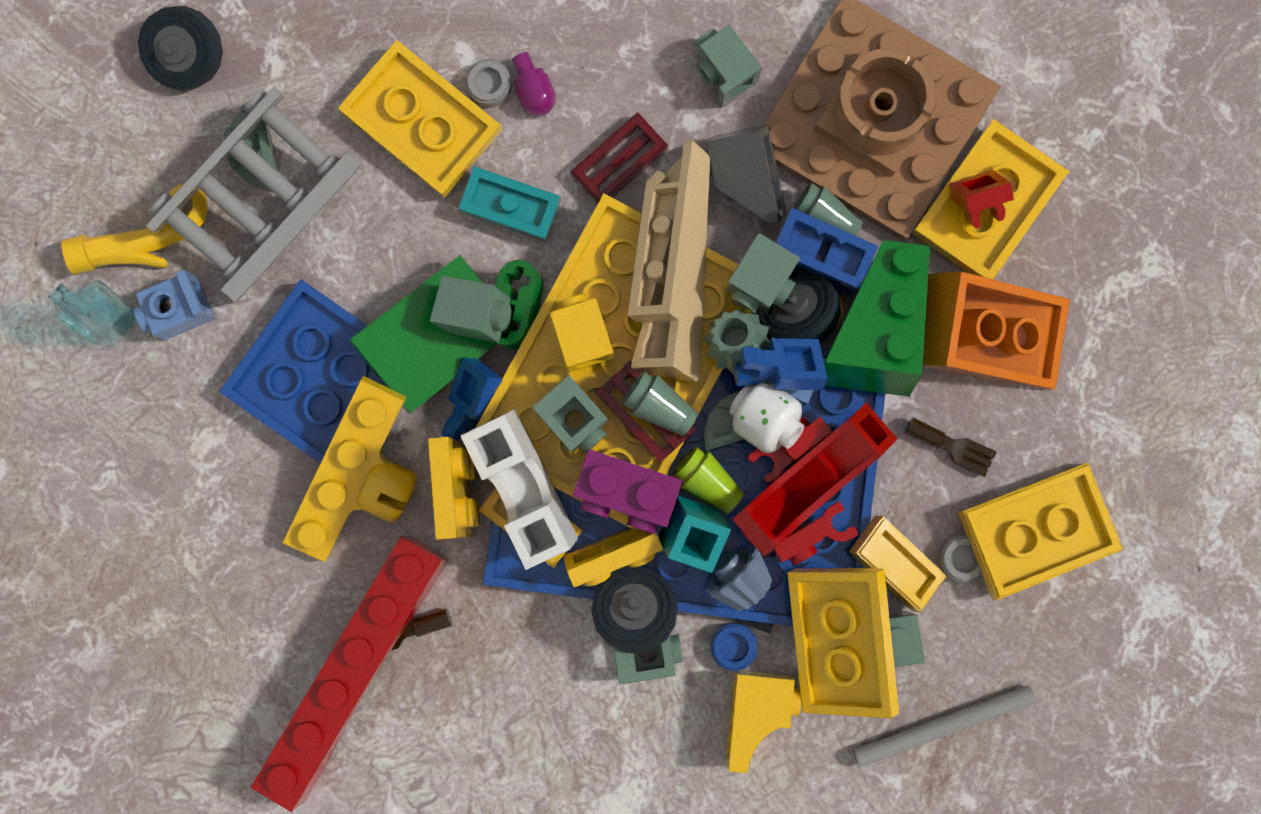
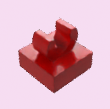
[949,170,1014,229]

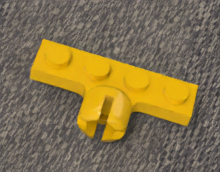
[283,376,417,562]

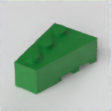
[824,240,930,397]

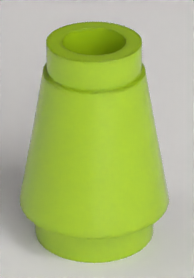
[672,446,744,514]

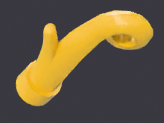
[61,184,208,275]

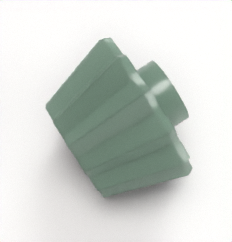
[704,309,770,375]

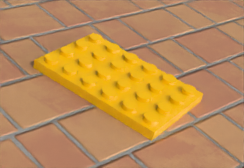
[476,194,751,531]

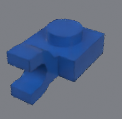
[733,338,827,390]
[441,357,502,441]

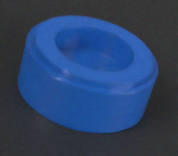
[710,623,758,671]

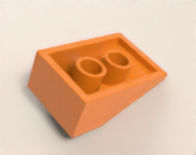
[923,271,1070,390]

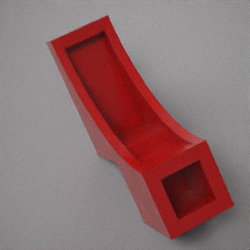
[732,402,898,557]

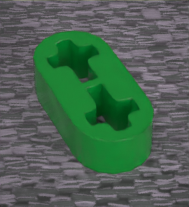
[495,260,544,351]

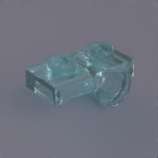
[48,280,136,347]

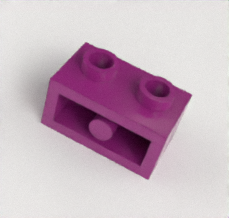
[573,449,683,534]

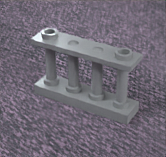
[146,86,361,302]

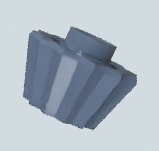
[705,545,772,611]

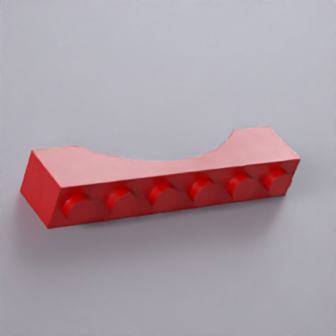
[250,535,449,813]

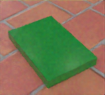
[349,255,518,414]

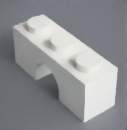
[461,409,578,570]

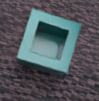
[658,496,731,573]

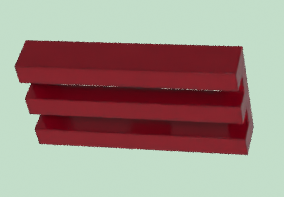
[570,112,668,205]
[595,360,695,463]

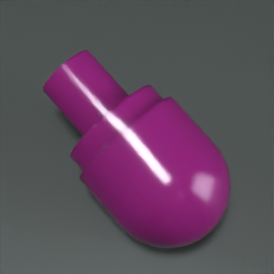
[512,52,556,116]

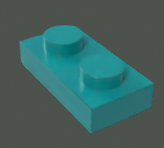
[458,166,561,242]

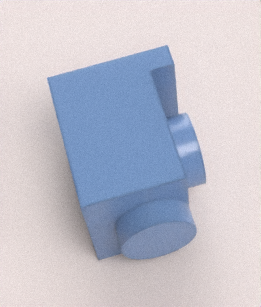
[133,270,215,340]

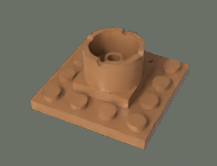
[763,0,1001,242]

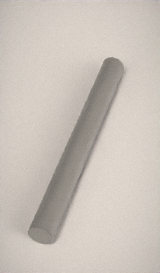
[853,685,1036,768]

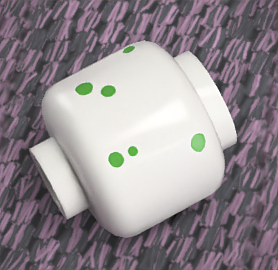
[730,381,804,453]

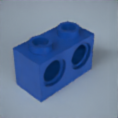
[776,208,878,298]

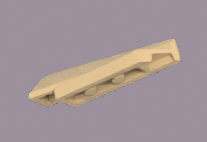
[627,140,710,382]

